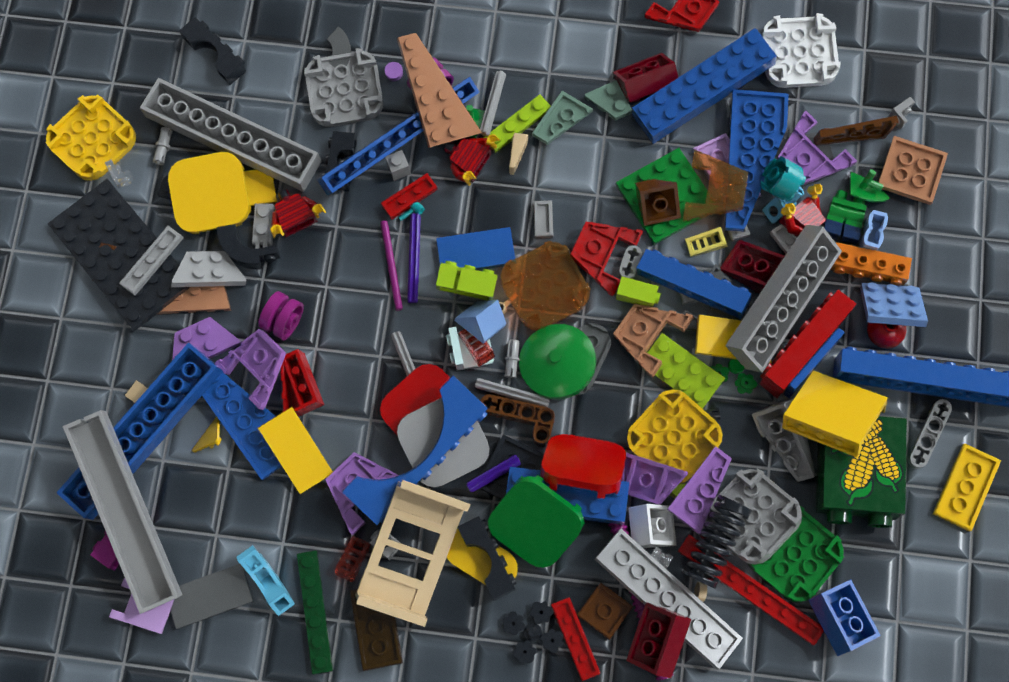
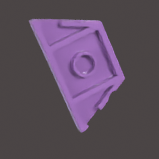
[172,317,241,360]
[622,452,688,505]

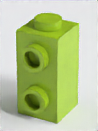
[616,276,661,307]

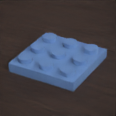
[860,282,928,327]

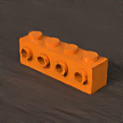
[830,242,912,286]

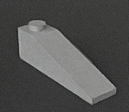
[752,397,816,482]

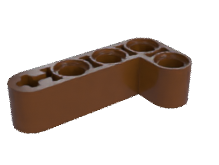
[481,394,555,447]

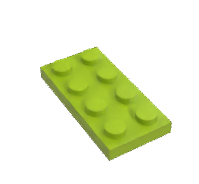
[648,333,725,409]

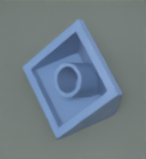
[454,300,506,344]

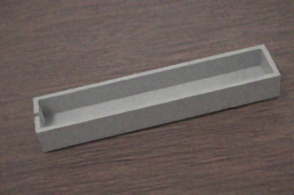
[63,410,183,614]

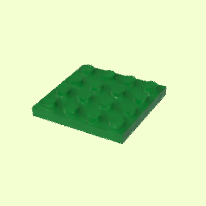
[615,148,719,245]

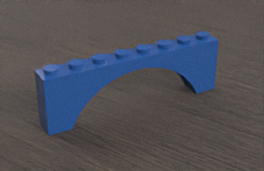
[342,375,488,525]

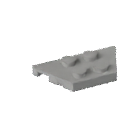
[171,251,246,287]

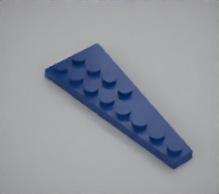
[175,354,282,480]

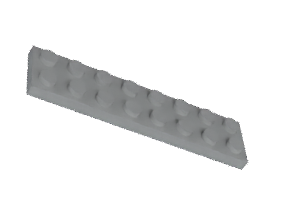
[594,529,743,670]

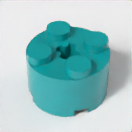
[761,156,806,201]

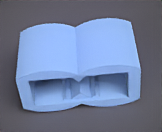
[859,210,888,251]

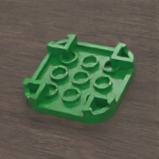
[488,475,585,568]
[747,506,844,603]

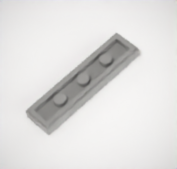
[119,226,183,296]

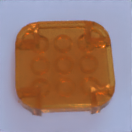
[500,241,591,330]

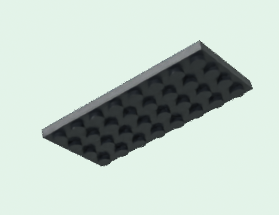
[48,179,190,331]

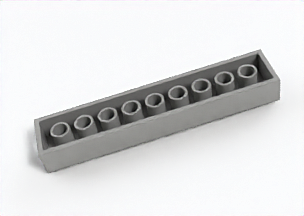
[140,78,322,192]

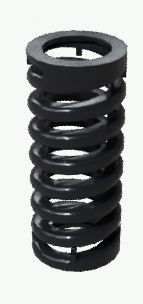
[682,495,752,589]

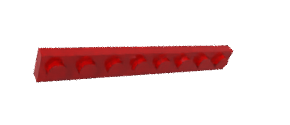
[677,535,824,646]

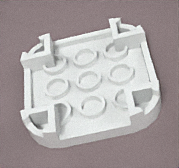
[762,13,841,88]

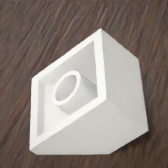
[628,504,676,548]

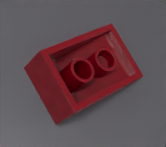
[720,239,785,294]

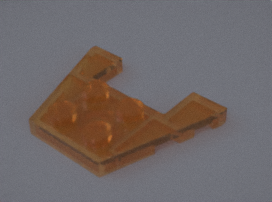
[683,150,748,221]

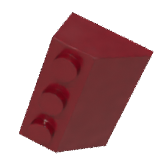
[612,53,679,102]
[626,602,691,678]

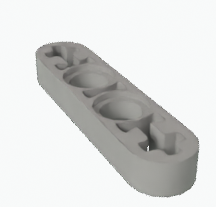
[908,399,952,469]

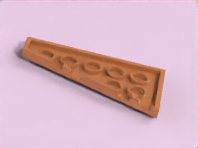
[397,33,482,148]

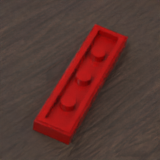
[551,597,601,681]

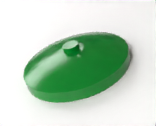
[519,324,596,399]

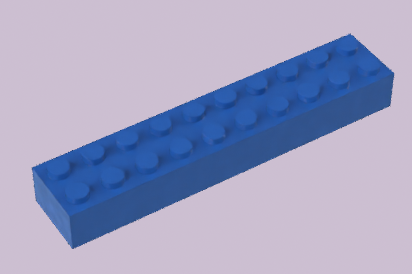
[56,342,223,520]
[833,347,1009,407]

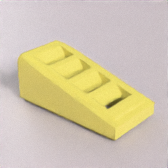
[685,227,728,257]

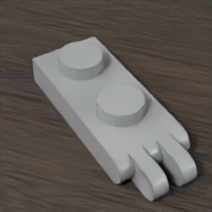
[252,204,275,249]

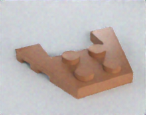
[613,304,693,378]

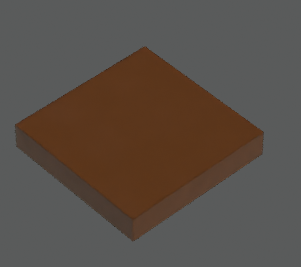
[577,582,633,640]

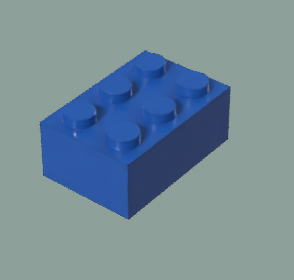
[808,580,881,657]

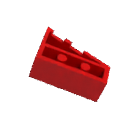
[281,349,324,417]

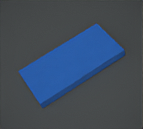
[436,227,516,270]
[784,328,845,399]

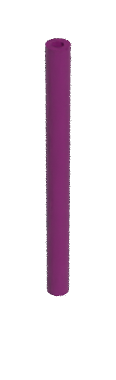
[380,221,403,311]

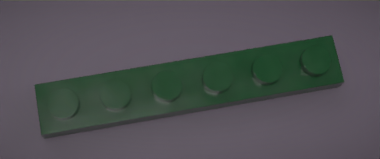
[297,550,334,675]

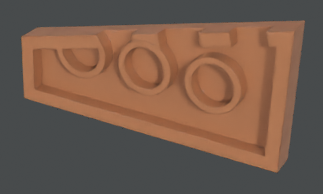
[157,286,231,314]

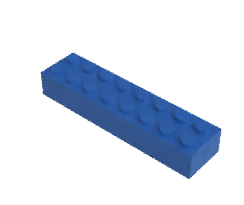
[632,28,777,144]

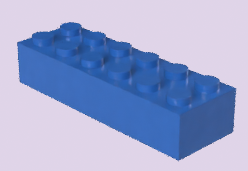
[506,467,630,525]

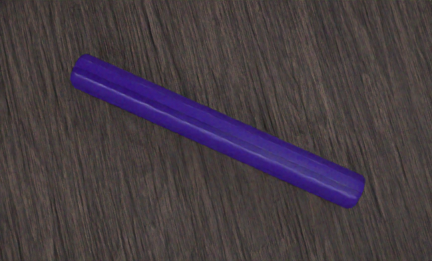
[407,213,421,303]

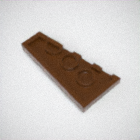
[814,116,899,145]

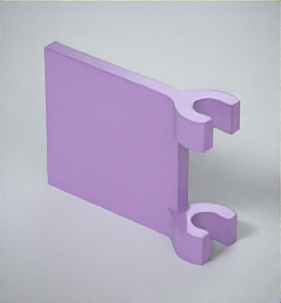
[109,578,174,634]

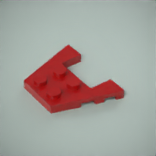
[645,0,719,32]
[569,221,643,296]

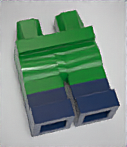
[823,190,867,246]

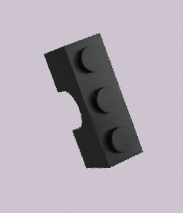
[323,131,357,191]

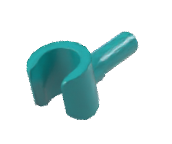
[399,202,425,221]

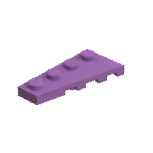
[667,446,732,534]

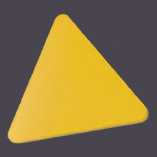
[192,417,222,453]

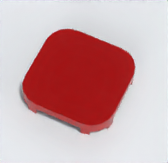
[380,364,450,436]
[540,434,626,499]

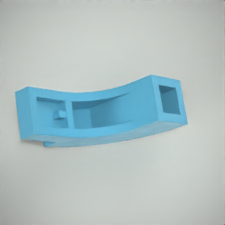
[236,545,295,616]

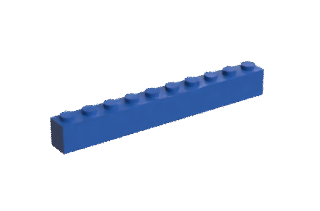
[317,77,480,195]

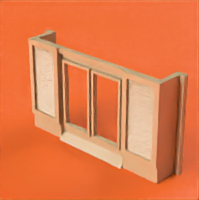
[355,480,470,627]

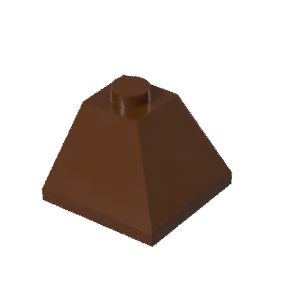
[635,179,681,226]

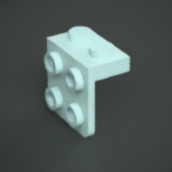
[446,327,494,371]

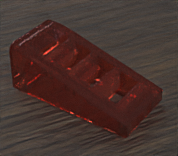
[458,329,495,366]
[335,536,371,582]

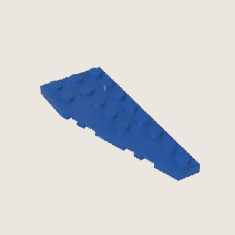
[725,89,789,232]

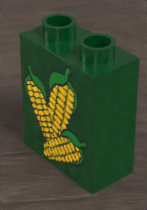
[816,416,907,528]

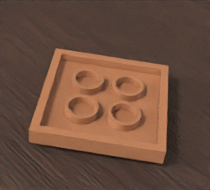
[878,136,948,205]

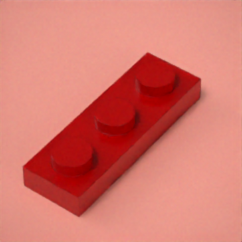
[381,173,438,220]

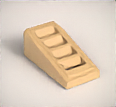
[509,133,528,175]

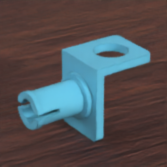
[762,187,804,224]

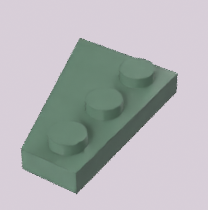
[532,91,593,145]

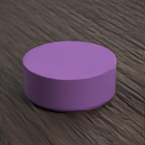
[385,62,403,81]

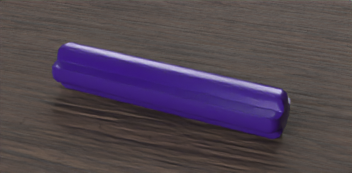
[467,455,521,492]

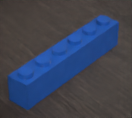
[636,249,751,319]

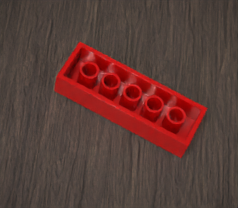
[759,289,857,399]

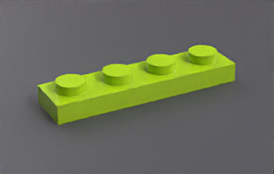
[484,94,551,153]

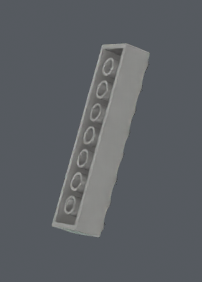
[725,225,842,373]

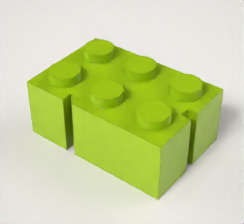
[436,261,498,300]

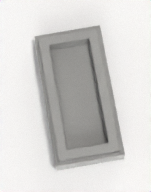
[533,200,553,238]

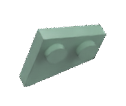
[585,81,632,121]

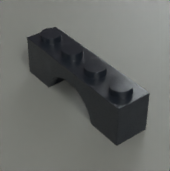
[179,17,246,85]
[458,516,517,601]

